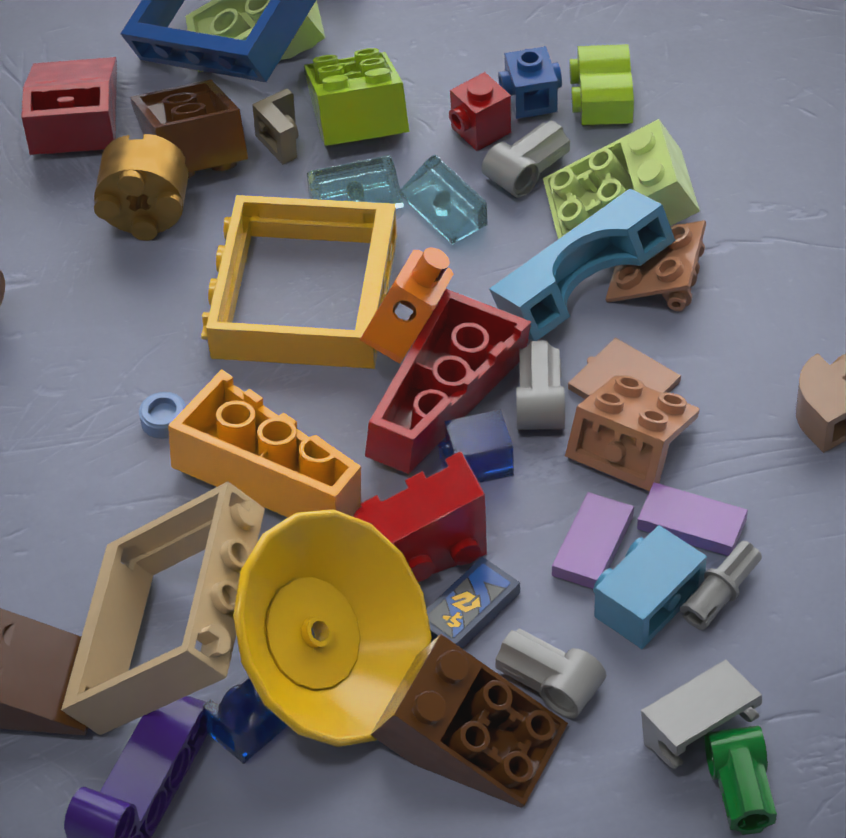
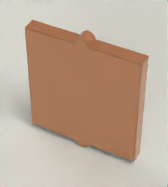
[568,337,681,399]

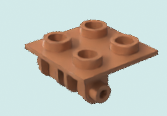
[605,220,706,311]

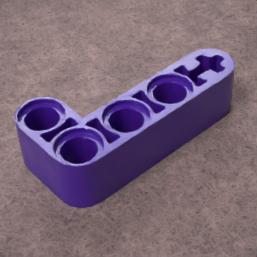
[64,696,213,838]

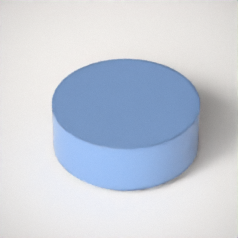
[139,392,186,439]

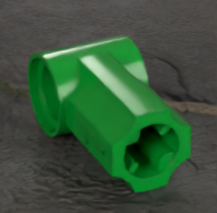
[705,725,777,835]

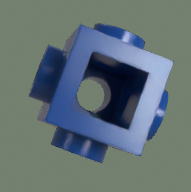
[498,46,562,119]

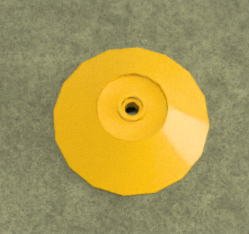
[233,509,432,747]

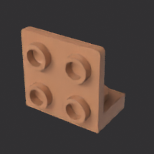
[565,375,700,491]

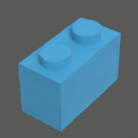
[593,525,707,649]

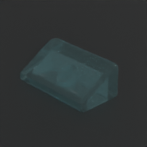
[307,155,404,209]
[400,155,488,244]

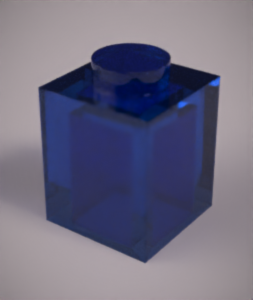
[438,409,514,483]

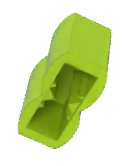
[569,44,634,125]

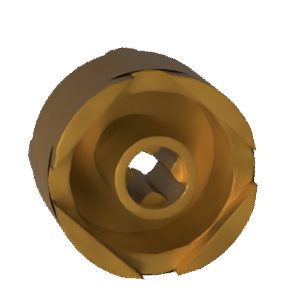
[94,134,188,241]

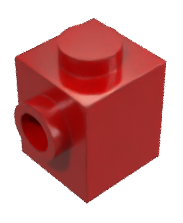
[449,72,511,151]

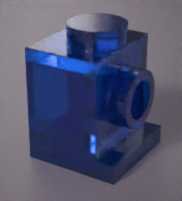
[203,678,288,764]

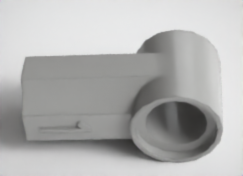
[481,120,570,198]
[516,341,565,430]
[495,628,607,718]

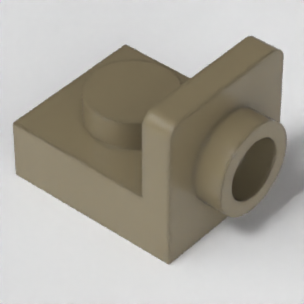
[252,89,299,165]

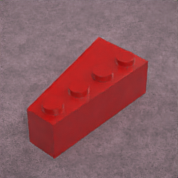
[365,289,531,474]
[353,451,487,582]

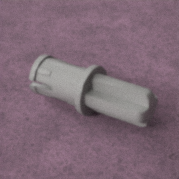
[680,541,762,630]

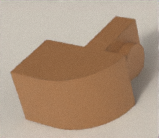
[796,353,846,453]

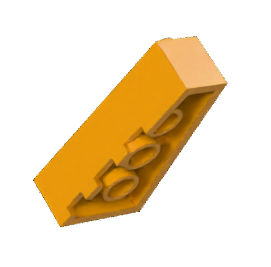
[168,369,361,517]

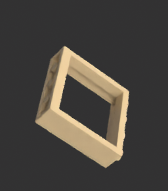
[61,481,265,735]

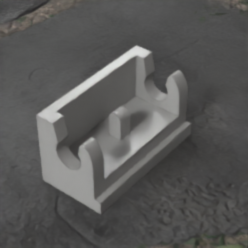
[641,659,762,769]

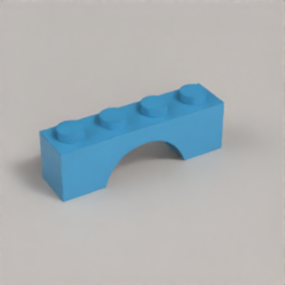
[489,188,675,341]

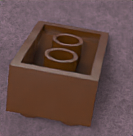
[130,79,248,178]

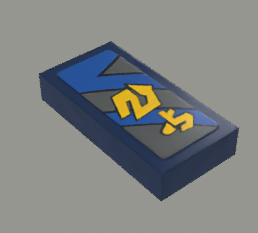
[427,557,520,648]

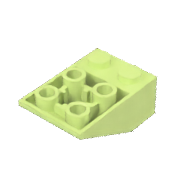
[543,119,700,239]

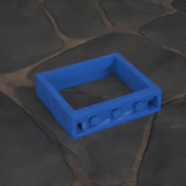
[120,0,316,82]

